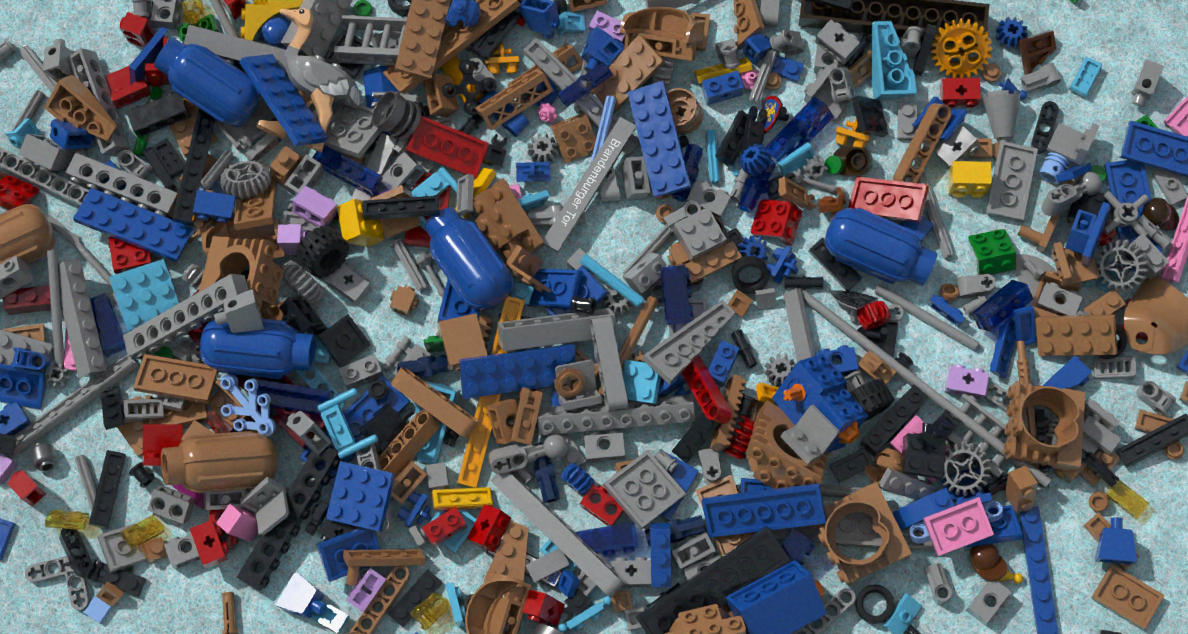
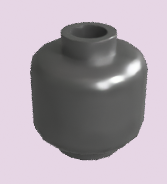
[29,442,58,472]

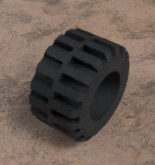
[296,226,349,278]
[850,379,894,422]

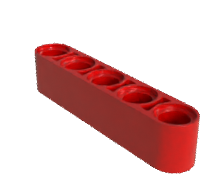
[682,355,732,424]

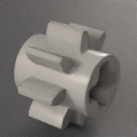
[803,155,828,180]
[46,364,71,389]

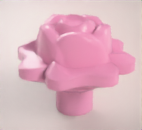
[740,69,758,90]
[537,103,558,123]

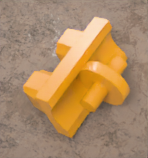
[485,43,520,74]
[836,119,870,148]

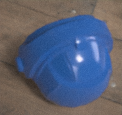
[445,0,481,28]
[258,17,291,50]

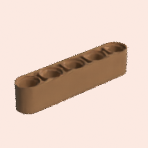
[893,103,952,183]
[391,367,478,438]
[369,410,440,477]
[349,566,411,634]

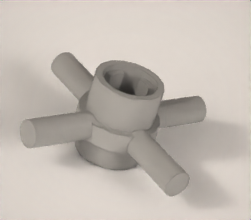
[1103,191,1149,236]

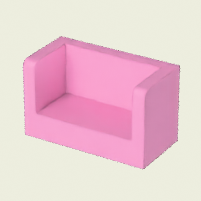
[217,504,258,542]

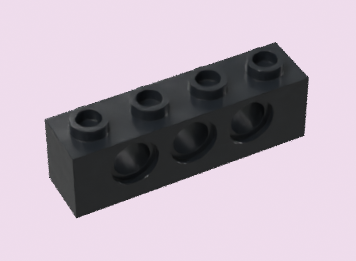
[860,384,929,457]

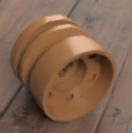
[667,88,704,135]

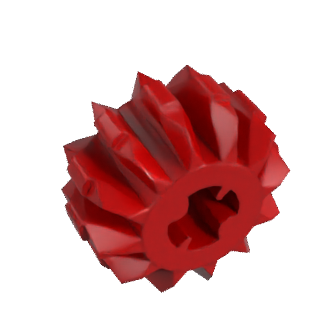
[856,301,891,330]

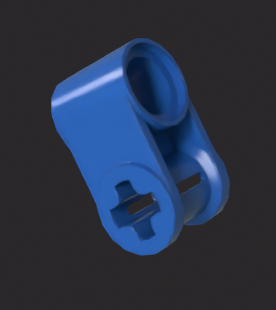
[10,347,50,370]

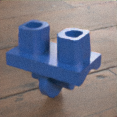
[516,162,551,182]
[766,246,799,285]
[397,491,432,528]

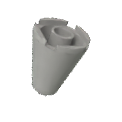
[982,90,1021,142]

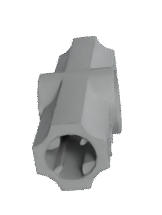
[528,205,585,228]

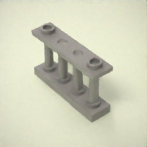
[334,15,407,65]
[946,393,1007,480]

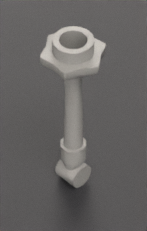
[238,119,278,150]
[791,168,845,193]
[416,252,445,299]

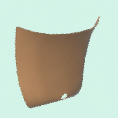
[1124,276,1188,355]

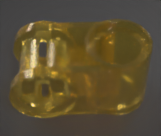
[410,592,449,630]

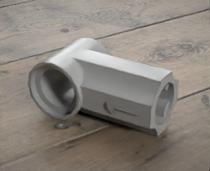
[1020,63,1061,93]
[664,201,701,233]
[924,563,952,605]

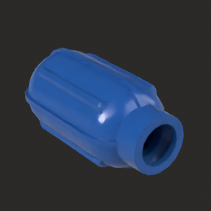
[154,37,261,127]
[425,207,514,311]
[824,208,937,286]
[200,319,316,379]

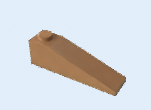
[44,75,117,141]

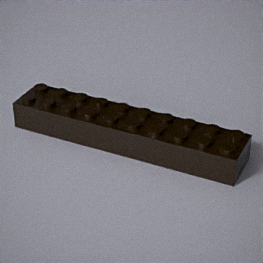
[798,0,990,46]

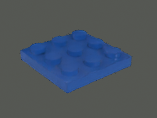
[326,461,396,532]

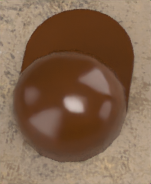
[969,544,1007,581]

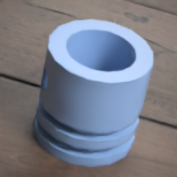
[1038,152,1069,184]

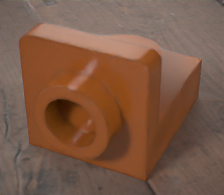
[818,187,846,213]

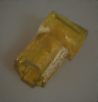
[182,0,204,25]

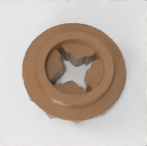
[554,367,585,397]

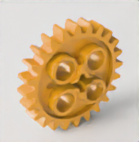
[931,19,992,78]

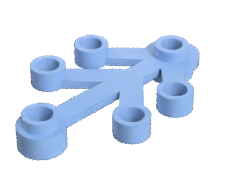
[220,374,276,437]

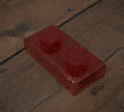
[207,410,229,434]

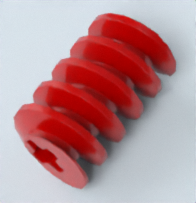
[723,416,754,459]

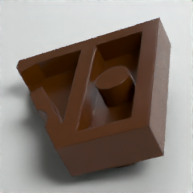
[1019,30,1056,75]

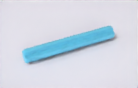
[580,254,644,307]

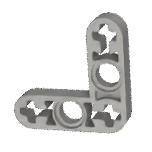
[25,556,90,611]

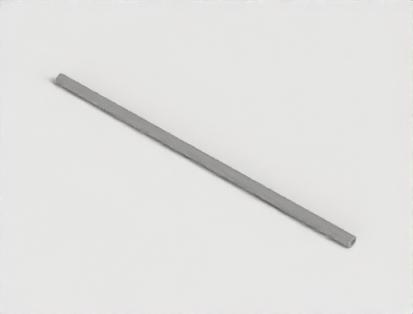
[802,290,1052,488]

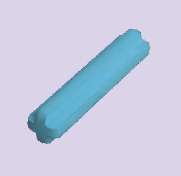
[706,129,720,184]

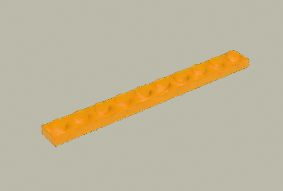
[457,296,525,488]

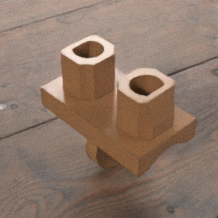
[858,350,896,384]

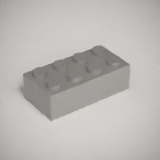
[281,0,353,57]

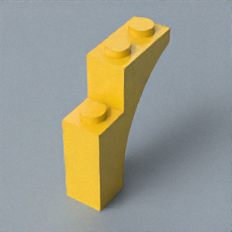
[241,0,303,41]

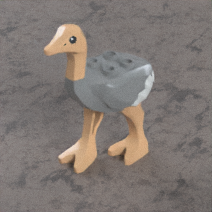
[256,8,360,153]

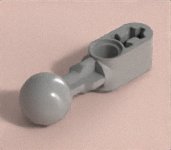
[1041,172,1102,216]
[489,435,568,474]

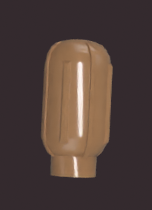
[0,204,55,264]
[161,431,278,493]

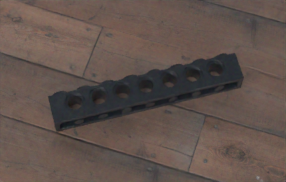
[236,446,341,591]

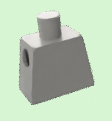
[43,39,74,83]
[1131,59,1164,107]
[214,289,264,333]
[287,411,331,456]

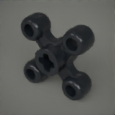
[441,60,497,116]

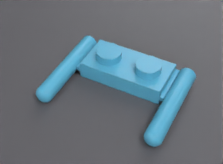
[411,167,457,231]
[317,388,378,459]
[559,596,611,633]

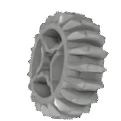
[220,160,272,200]
[1095,239,1149,292]
[281,260,325,306]
[940,442,992,496]

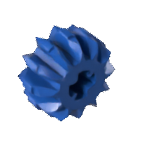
[996,17,1028,49]
[739,143,772,177]
[738,235,770,268]
[561,463,595,495]

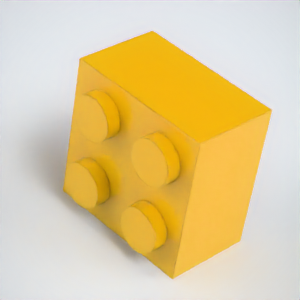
[948,161,991,198]
[337,199,385,247]

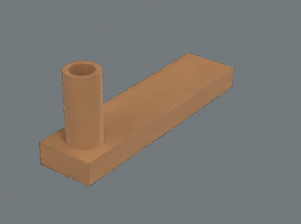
[1017,180,1075,253]
[343,549,425,586]

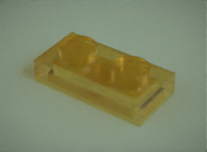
[1106,480,1149,519]
[45,510,89,530]
[120,515,165,549]

